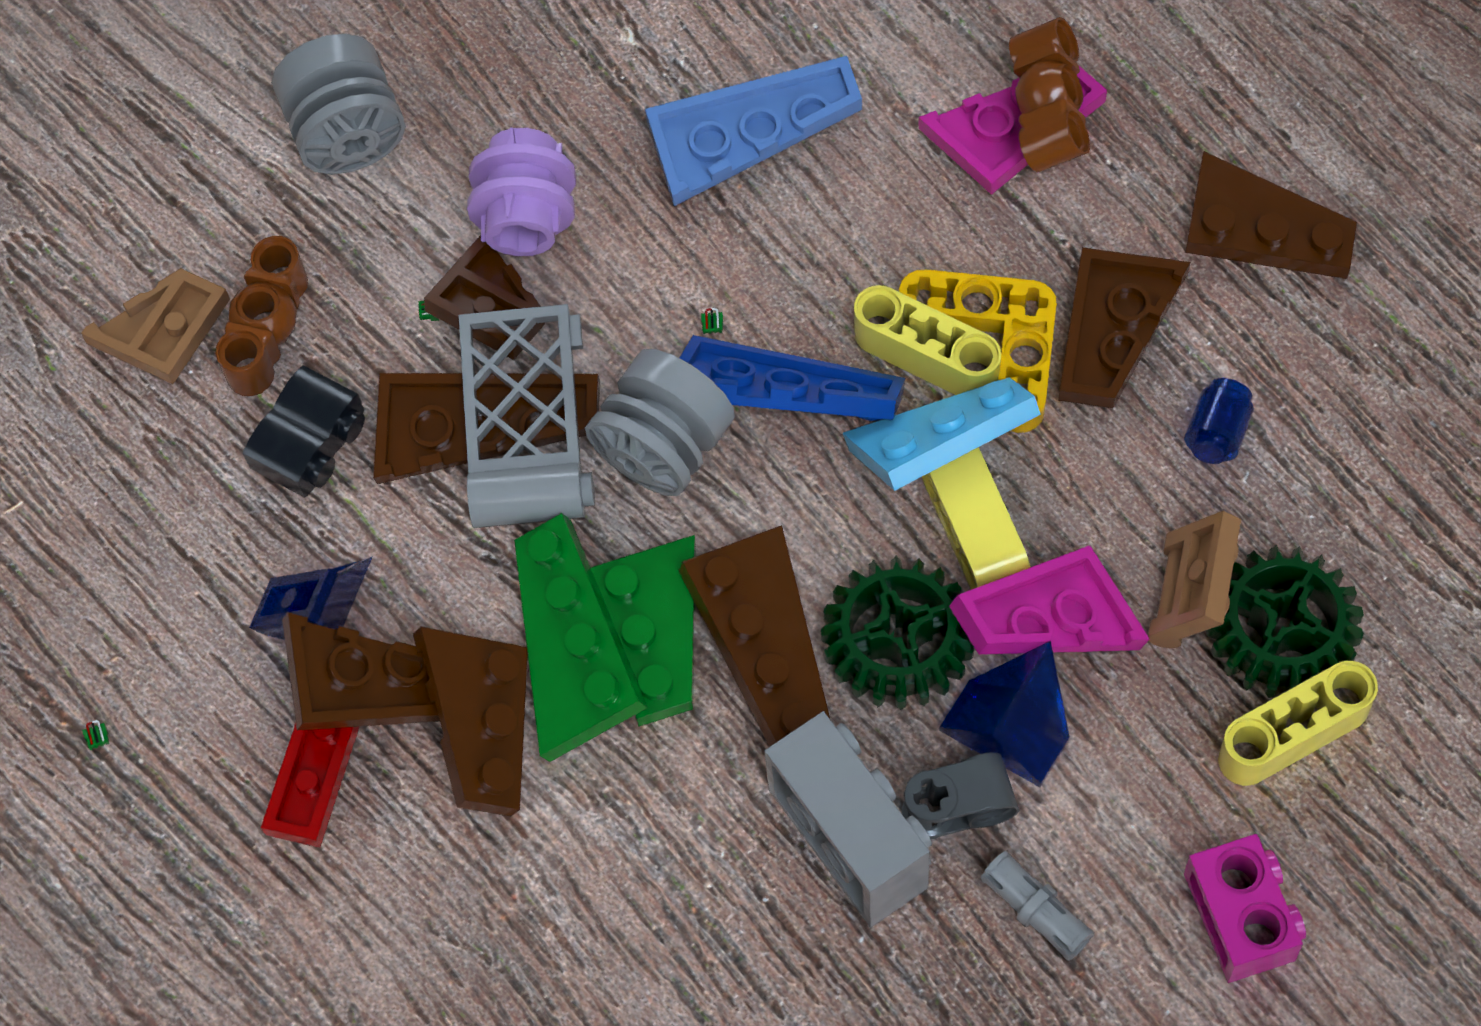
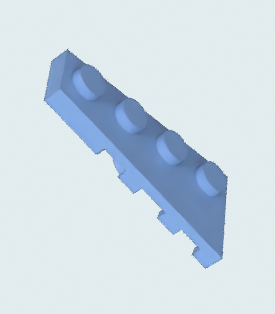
[645,56,862,206]

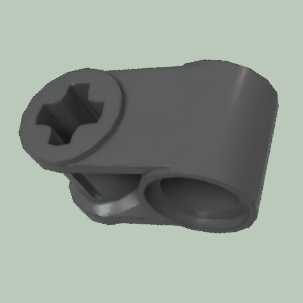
[901,753,1020,839]

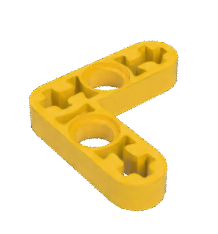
[899,269,1057,433]

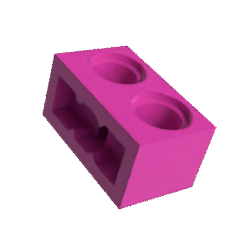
[1184,834,1306,983]

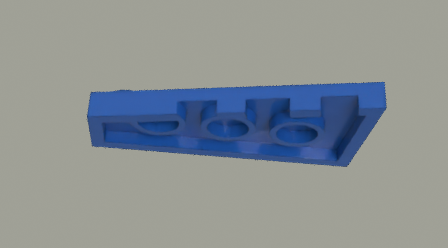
[679,335,906,421]

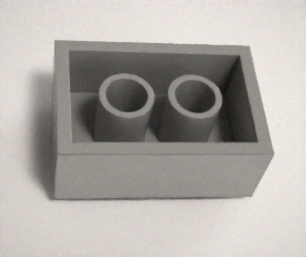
[764,711,932,928]

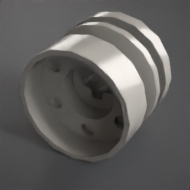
[271,34,406,175]
[585,349,735,496]

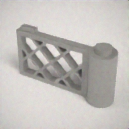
[459,304,595,528]

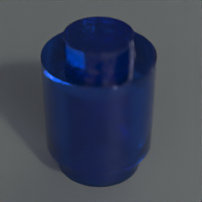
[1184,378,1254,464]

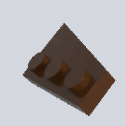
[1185,151,1357,279]

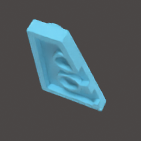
[843,377,1041,491]

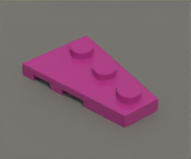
[918,66,1107,195]
[949,545,1150,655]

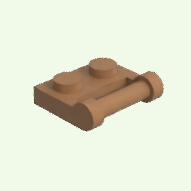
[1148,511,1241,648]

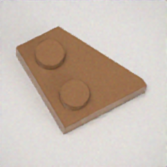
[81,268,230,384]

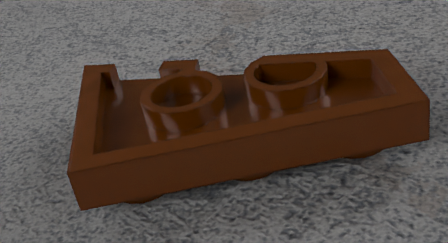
[1058,247,1191,408]
[282,612,440,730]
[413,626,528,817]

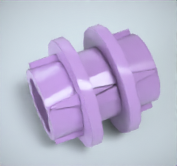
[467,128,576,256]

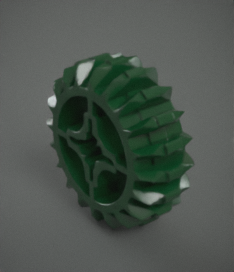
[1205,545,1364,699]
[821,555,974,710]

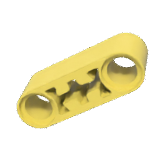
[854,285,1001,395]
[922,447,1031,590]
[1218,661,1378,786]

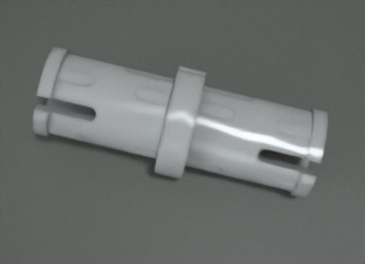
[980,851,1095,961]

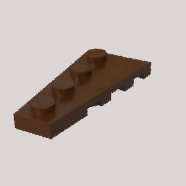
[373,373,600,484]
[679,525,831,747]

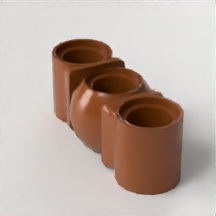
[1009,17,1090,172]
[215,236,308,396]

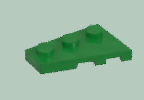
[590,535,696,727]

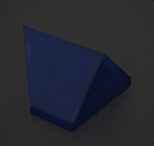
[249,556,373,641]
[939,641,1070,787]

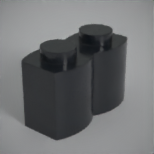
[243,365,365,498]

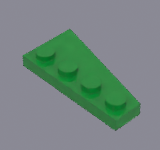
[514,513,648,762]

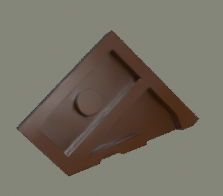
[424,235,545,360]

